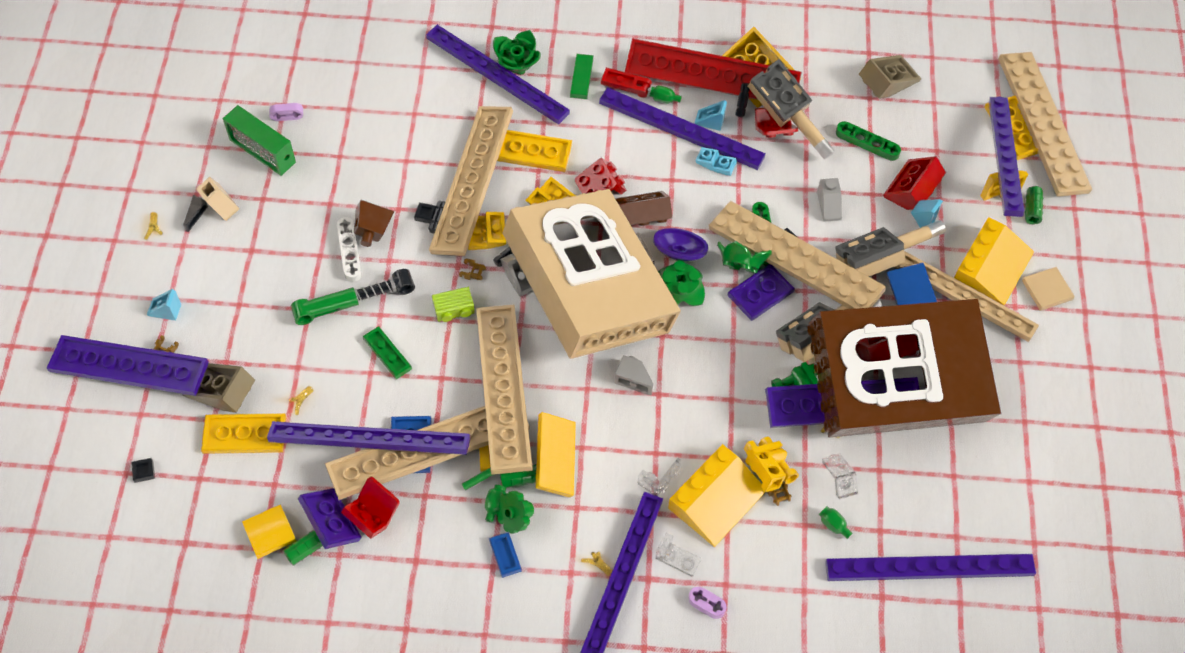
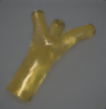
[144,212,163,240]
[289,386,314,415]
[581,552,613,576]

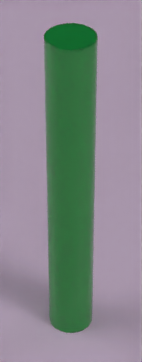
[462,467,494,491]

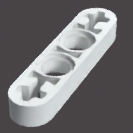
[337,217,362,282]

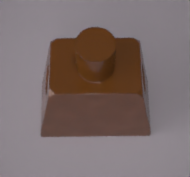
[354,200,394,247]

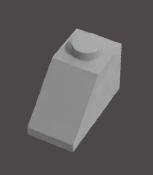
[817,178,842,222]
[500,253,533,296]
[615,355,653,396]

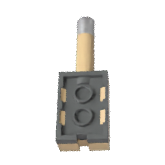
[748,59,835,159]
[835,220,946,277]
[776,295,882,362]

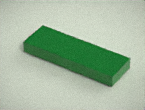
[570,54,594,99]
[363,326,412,380]

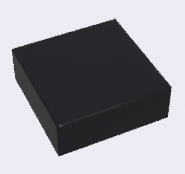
[414,202,436,224]
[131,458,155,483]

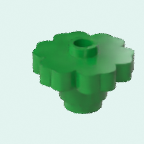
[497,491,534,534]

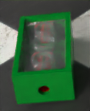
[222,105,296,176]

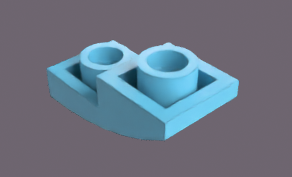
[695,147,737,176]

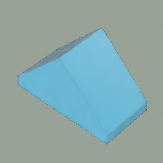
[695,100,727,131]
[911,199,943,228]
[147,289,182,321]

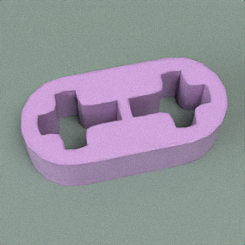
[269,103,303,121]
[688,587,727,619]

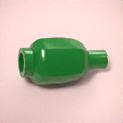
[649,85,682,104]
[484,484,506,523]
[818,506,853,539]

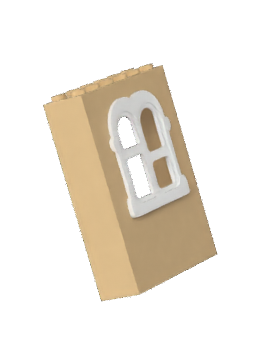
[503,189,681,359]

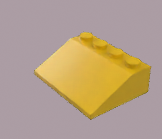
[722,27,801,108]
[954,217,1034,306]
[668,444,766,548]

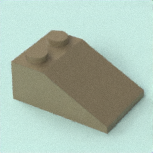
[859,55,921,99]
[182,363,255,413]

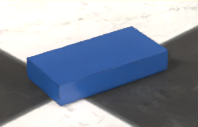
[489,532,522,578]

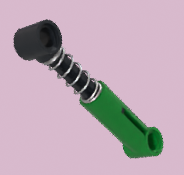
[291,269,415,325]

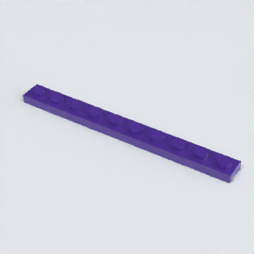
[426,24,570,125]
[599,87,766,170]
[989,96,1024,217]
[267,421,470,455]
[580,492,663,653]
[825,554,1036,581]

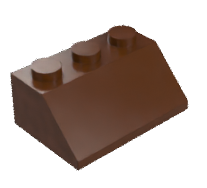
[615,191,672,227]

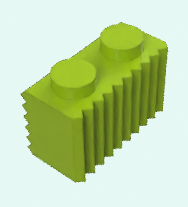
[432,286,475,322]

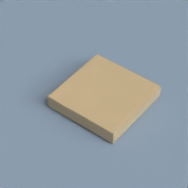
[1022,267,1075,311]

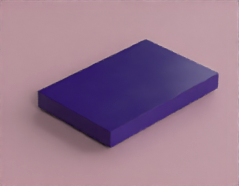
[727,264,795,321]
[298,488,362,549]

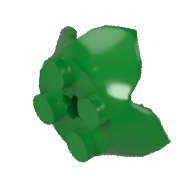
[493,30,541,75]
[717,241,772,274]
[658,260,705,306]

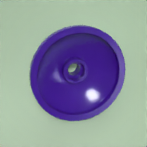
[653,228,708,262]

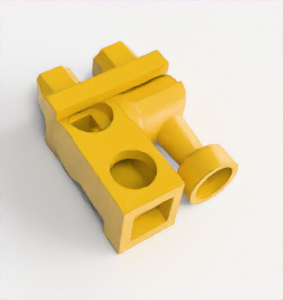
[743,436,799,492]

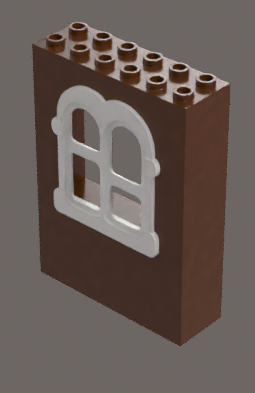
[807,299,1001,438]

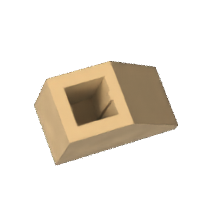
[196,177,240,221]

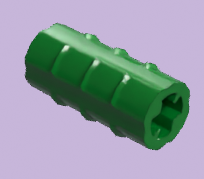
[1025,186,1044,225]
[500,464,536,488]
[283,530,323,566]

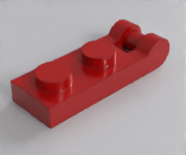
[601,67,652,98]

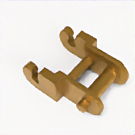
[459,258,486,280]
[153,335,179,353]
[767,481,792,506]

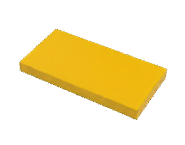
[984,95,1038,160]
[497,130,572,172]
[535,412,576,498]
[201,413,286,454]

